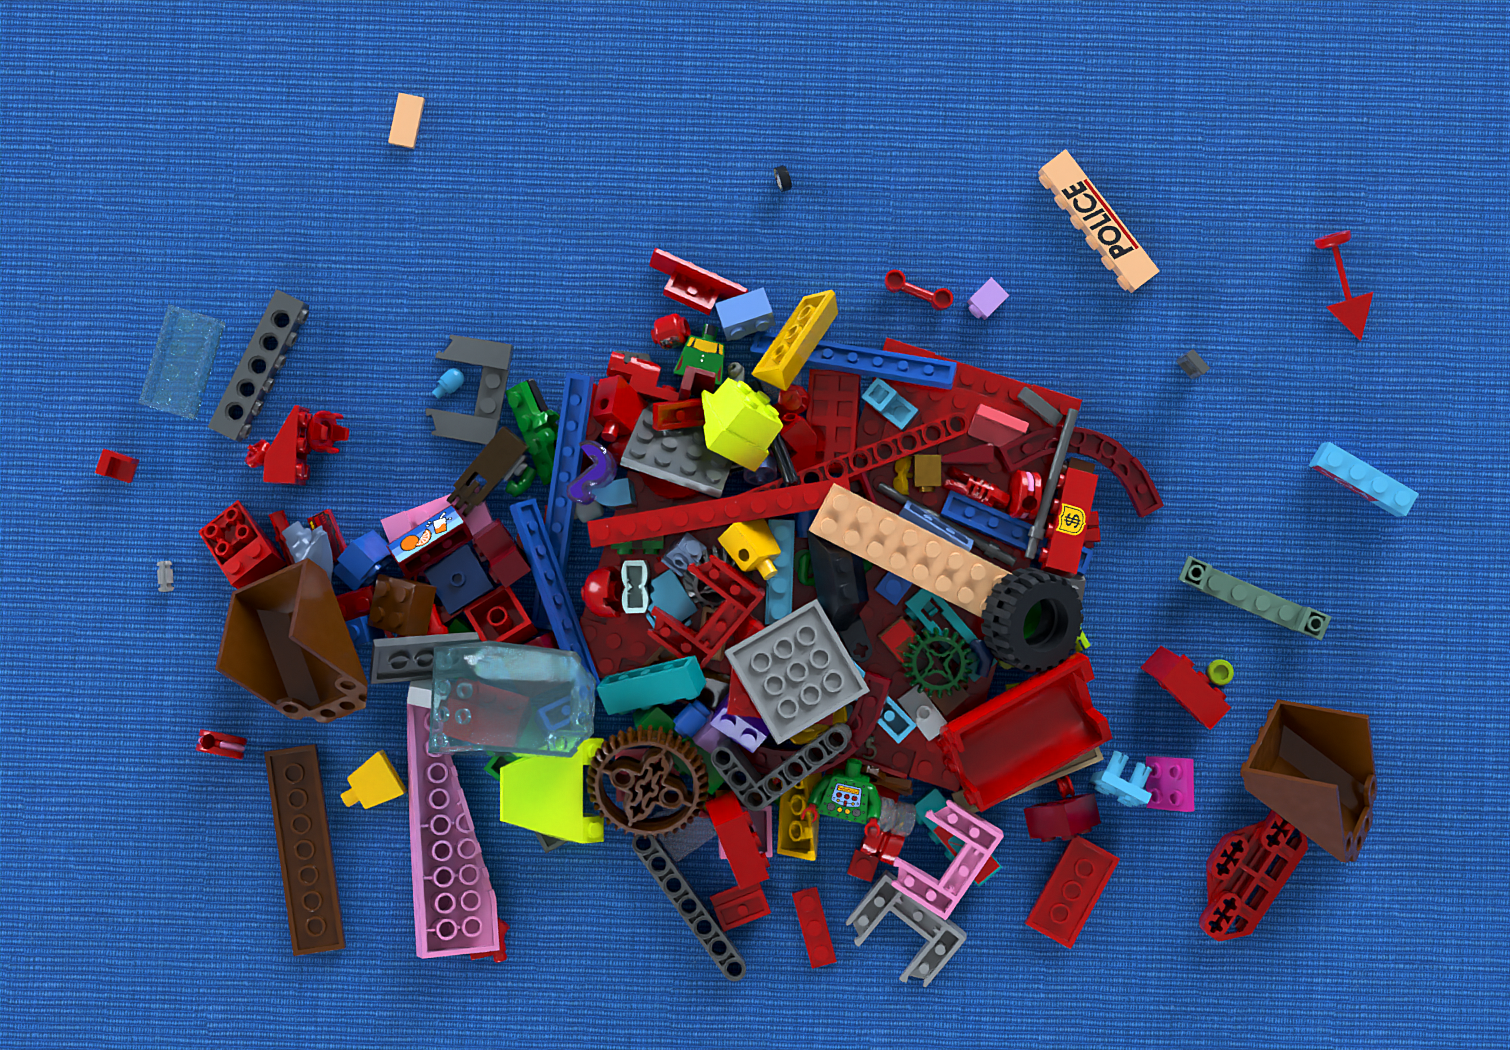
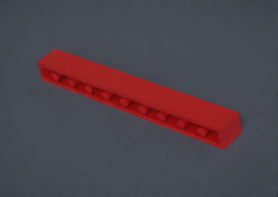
[587,477,850,548]

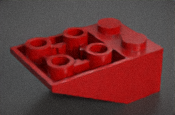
[263,405,313,486]
[198,500,287,589]

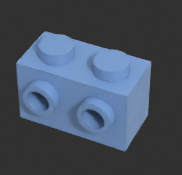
[715,287,776,341]

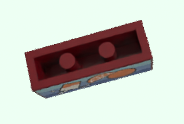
[386,505,474,579]

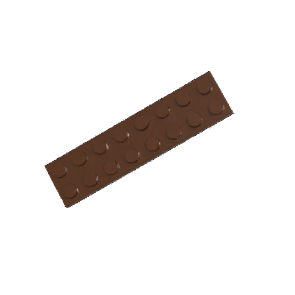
[264,743,346,956]

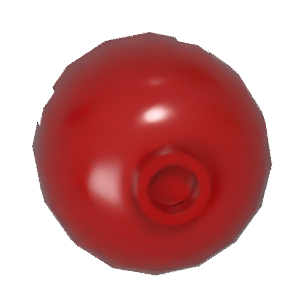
[581,566,625,618]

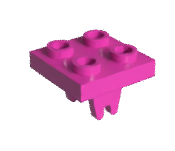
[1146,756,1194,812]

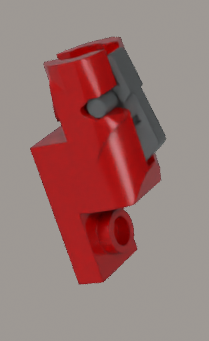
[606,350,679,402]

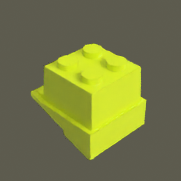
[701,378,783,472]

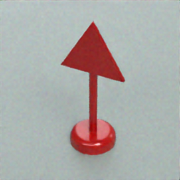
[1314,230,1374,341]

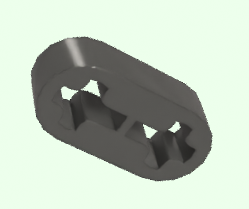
[1017,387,1063,427]

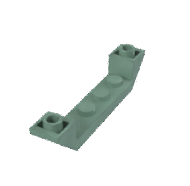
[1178,556,1331,641]

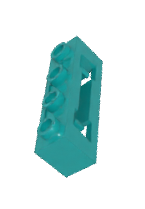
[904,587,998,682]

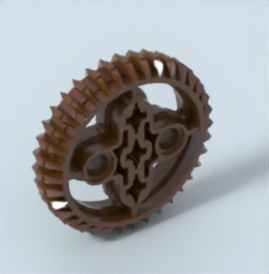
[587,724,709,840]

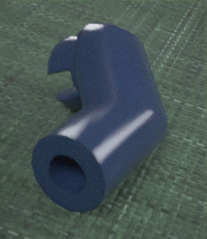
[969,639,994,678]

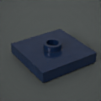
[424,544,495,616]

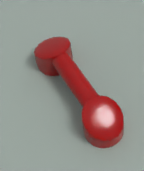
[884,269,953,311]

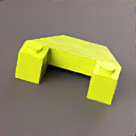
[500,736,604,844]

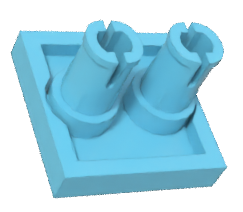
[1089,751,1152,807]

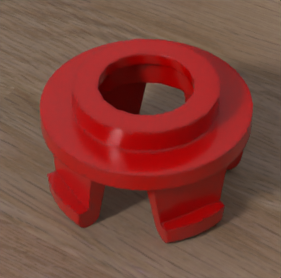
[308,410,349,454]

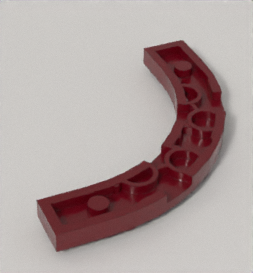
[997,426,1164,517]
[737,672,892,775]

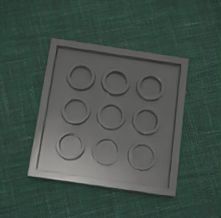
[620,398,733,498]

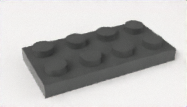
[369,632,480,684]

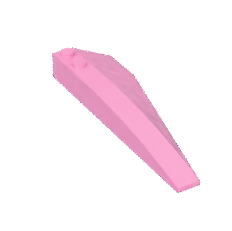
[407,697,499,959]

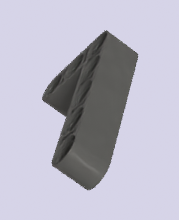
[711,722,852,812]

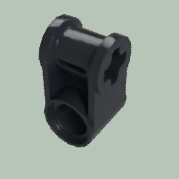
[838,615,873,663]

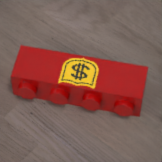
[1039,467,1099,579]

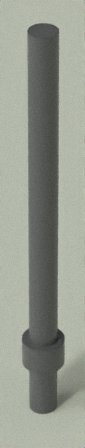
[1024,408,1079,560]
[877,481,1017,567]

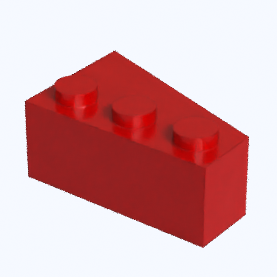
[1140,646,1231,730]
[705,791,771,890]

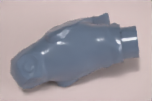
[281,521,333,588]

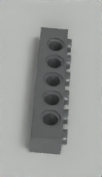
[208,289,309,442]

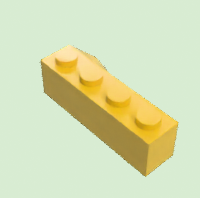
[777,772,822,861]

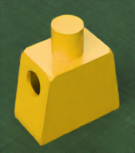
[718,519,781,580]
[341,750,408,809]

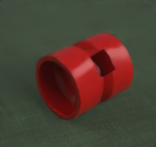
[859,823,905,866]

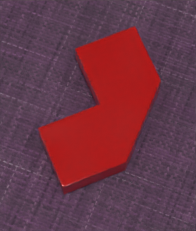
[777,416,817,477]

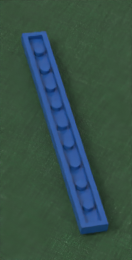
[531,372,594,630]

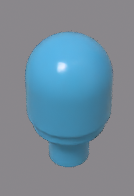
[432,368,464,400]

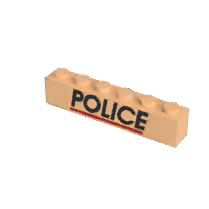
[1038,149,1159,293]

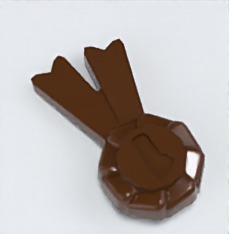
[860,764,913,797]

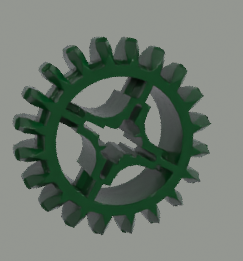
[902,627,974,699]

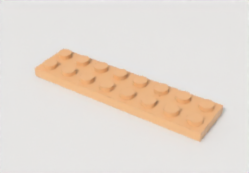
[809,483,1012,618]

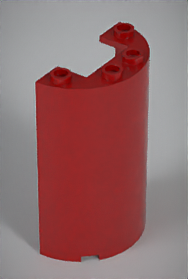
[937,652,1112,812]

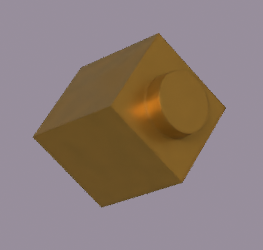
[913,455,941,492]

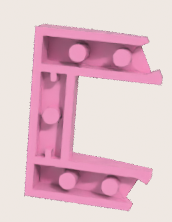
[381,486,493,582]
[891,800,1004,920]

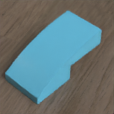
[861,378,920,432]

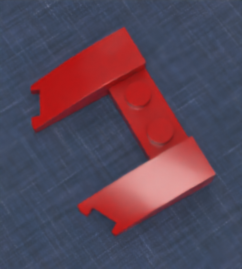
[647,554,765,670]

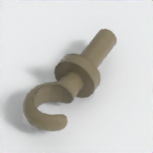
[863,735,877,760]

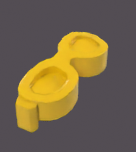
[893,456,913,495]

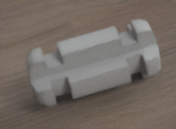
[157,561,174,592]

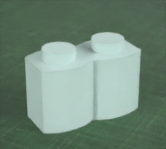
[621,560,651,613]

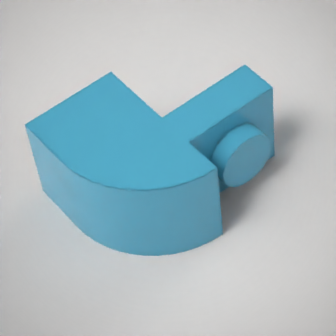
[588,459,637,510]

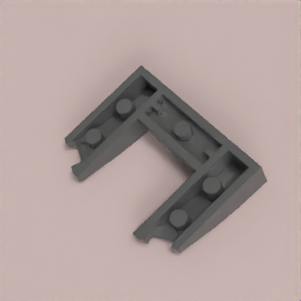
[425,335,514,445]

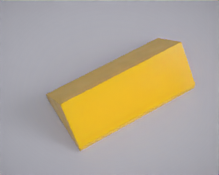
[751,290,838,391]

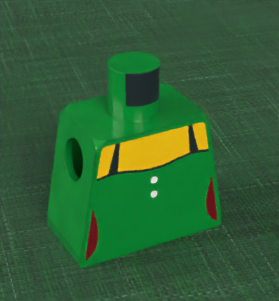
[674,324,725,387]

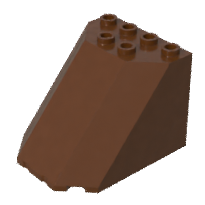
[215,558,368,723]
[1240,699,1378,863]

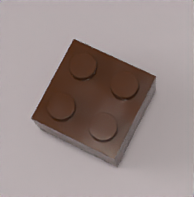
[367,574,437,637]

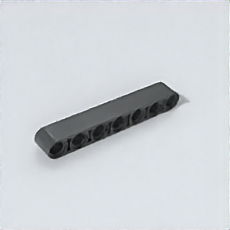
[632,834,746,981]

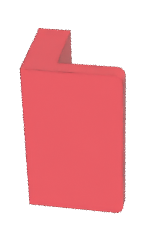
[967,404,1029,447]

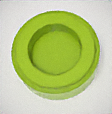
[1206,659,1234,685]

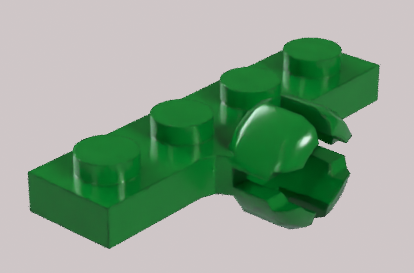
[505,381,560,486]

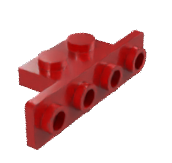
[649,248,748,315]

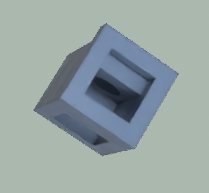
[661,532,707,576]

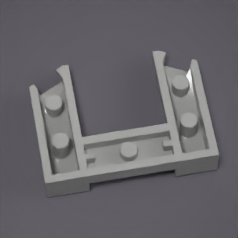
[846,869,967,987]

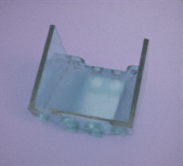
[428,641,596,758]

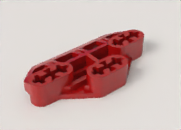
[1199,809,1308,942]

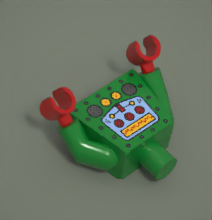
[801,758,881,838]

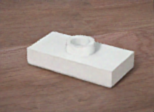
[897,684,947,741]

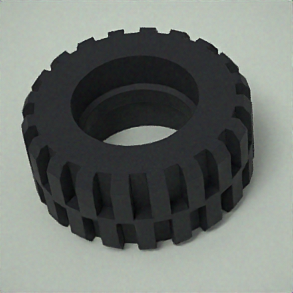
[981,567,1084,673]

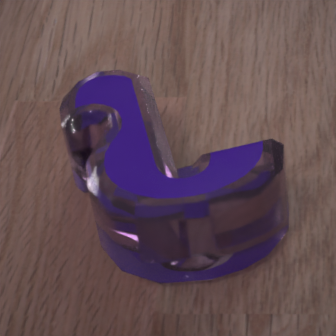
[566,440,617,506]

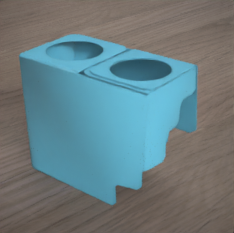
[647,569,698,622]

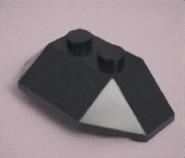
[807,530,869,632]

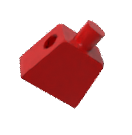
[593,375,648,442]

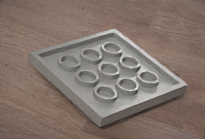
[724,599,870,745]

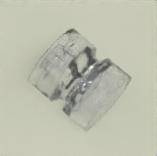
[871,796,916,837]

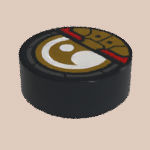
[774,165,792,192]

